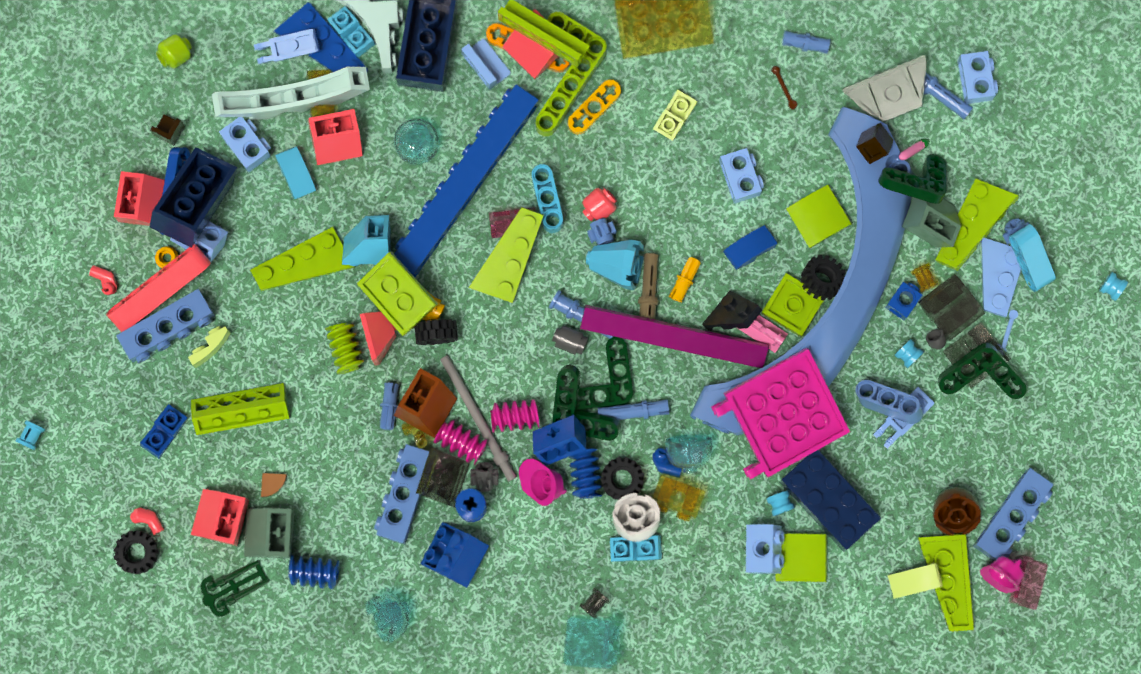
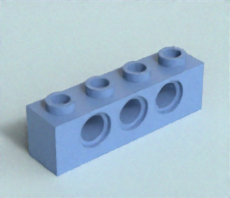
[116,289,215,363]
[374,444,434,545]
[973,468,1054,561]

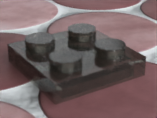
[416,448,470,508]

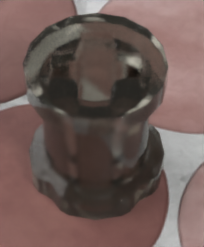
[579,588,610,619]

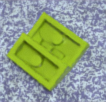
[786,184,852,248]
[776,534,827,582]

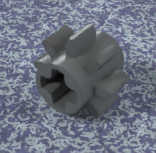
[470,462,499,492]

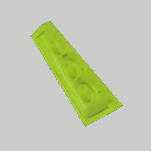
[935,178,1019,271]
[469,207,544,303]
[250,227,355,291]
[917,535,974,632]

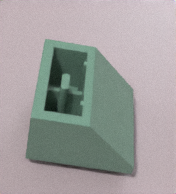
[902,197,961,248]
[244,508,295,558]

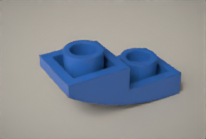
[723,225,778,270]
[140,404,188,459]

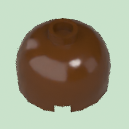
[933,487,981,536]

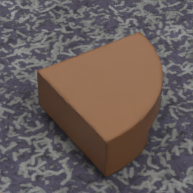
[261,473,287,497]

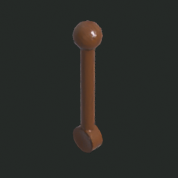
[771,66,797,110]

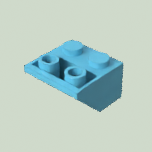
[342,215,391,266]

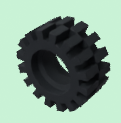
[800,255,846,301]
[414,319,458,345]
[601,457,644,500]
[113,531,159,574]

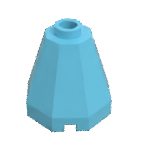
[586,240,644,290]

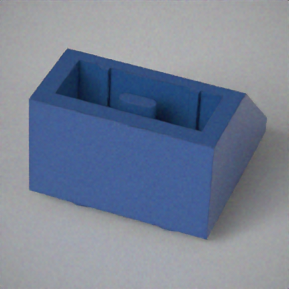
[420,522,489,588]

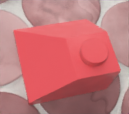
[360,312,397,366]

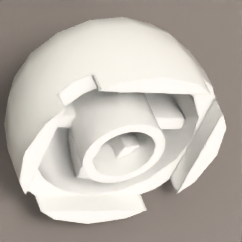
[613,493,660,542]

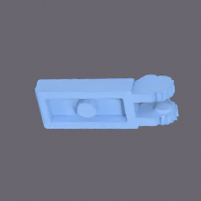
[254,29,320,64]
[873,387,935,449]

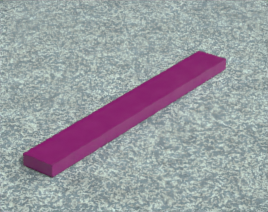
[580,305,769,368]

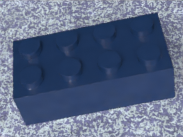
[396,0,458,92]
[149,147,237,248]
[779,450,881,552]

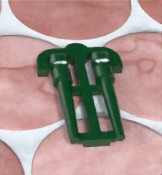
[200,560,269,617]

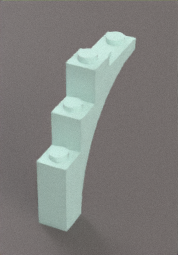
[335,0,404,74]
[212,67,370,120]

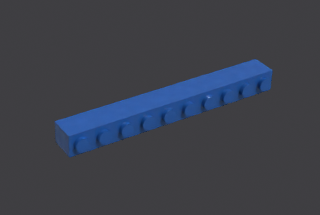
[394,85,539,277]

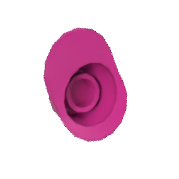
[518,459,567,506]
[980,556,1024,593]

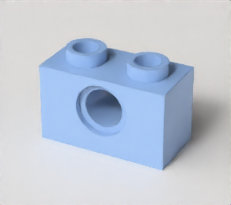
[746,524,784,574]

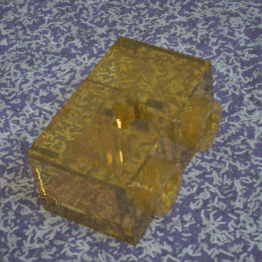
[652,475,705,522]

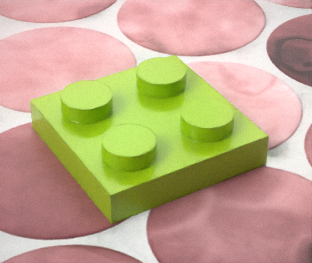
[761,273,823,337]

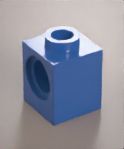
[885,282,922,321]

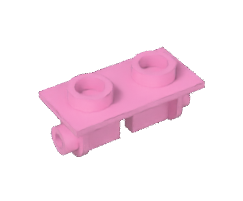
[737,315,788,353]

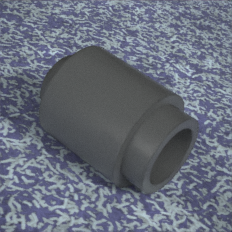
[552,325,588,355]

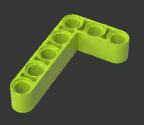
[536,12,606,137]

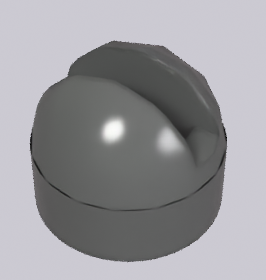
[926,329,946,350]

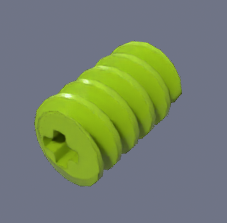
[325,323,364,375]

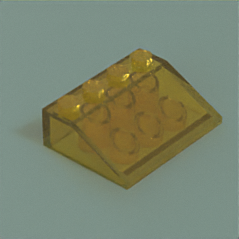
[613,0,713,59]

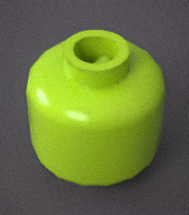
[156,34,192,69]

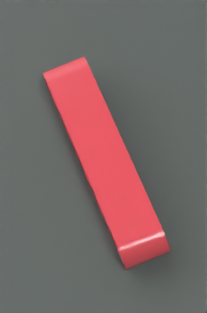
[106,244,211,332]

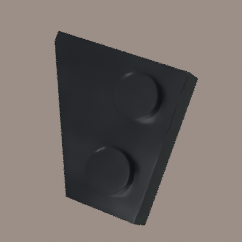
[702,290,763,331]

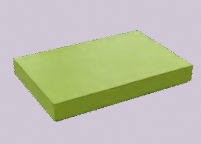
[357,252,438,336]

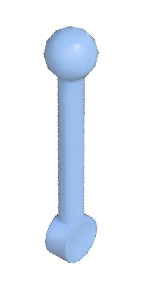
[998,310,1018,356]

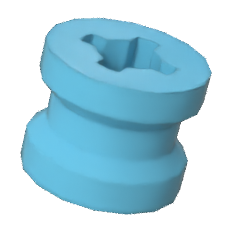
[1099,272,1128,301]
[894,339,924,368]
[766,490,795,516]

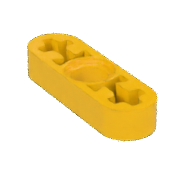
[568,80,621,135]

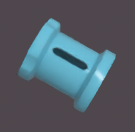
[15,420,45,450]

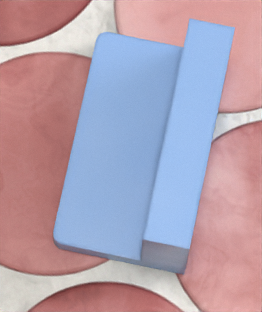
[461,39,511,90]

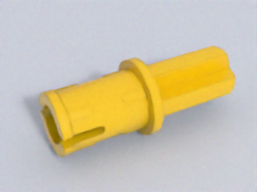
[668,257,701,303]

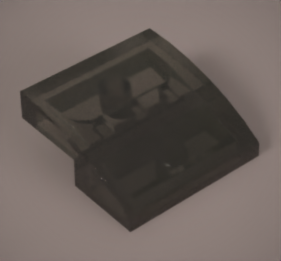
[918,274,985,341]
[942,322,1011,389]

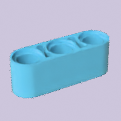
[532,164,563,233]
[1009,224,1056,292]

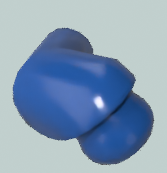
[653,448,682,478]

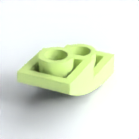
[653,90,698,141]
[188,326,230,368]
[888,563,943,599]

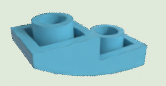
[327,6,376,57]
[275,146,316,199]
[610,535,662,562]

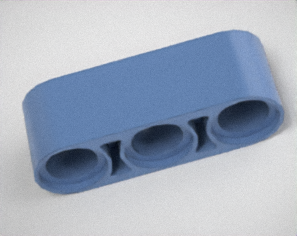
[855,380,923,424]

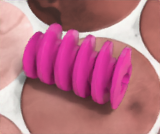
[490,399,540,433]
[434,419,487,466]

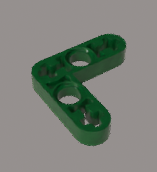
[878,154,946,204]
[565,337,633,410]
[938,343,1027,399]
[552,365,621,441]

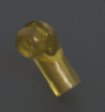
[401,423,427,448]

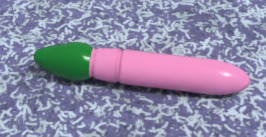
[899,138,930,160]

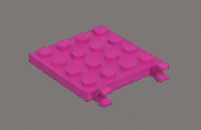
[711,348,850,479]

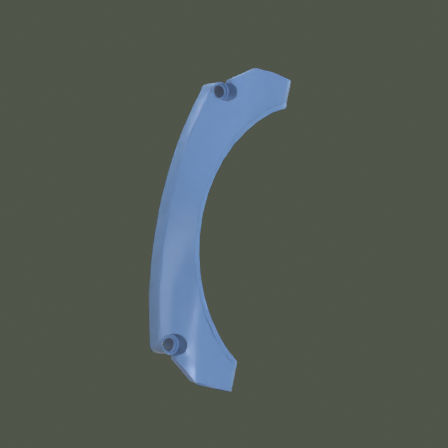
[690,107,915,435]

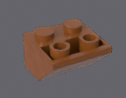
[394,368,457,438]

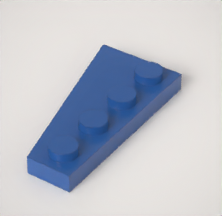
[274,2,368,73]

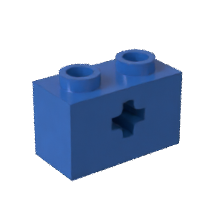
[533,415,586,466]

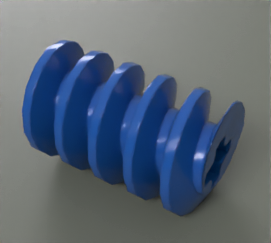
[569,449,603,499]
[455,489,487,522]
[288,555,340,589]

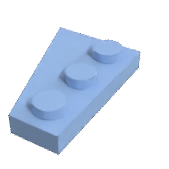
[981,238,1021,318]

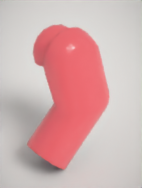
[89,265,117,295]
[130,508,164,535]

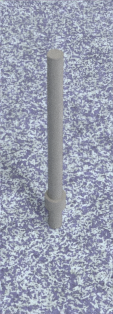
[440,355,516,482]

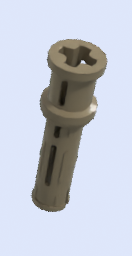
[638,253,659,320]

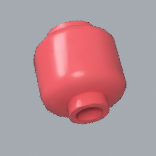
[582,188,617,221]

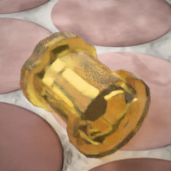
[911,263,940,293]

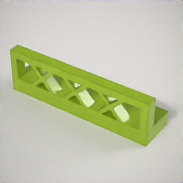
[498,0,590,67]
[191,383,289,435]

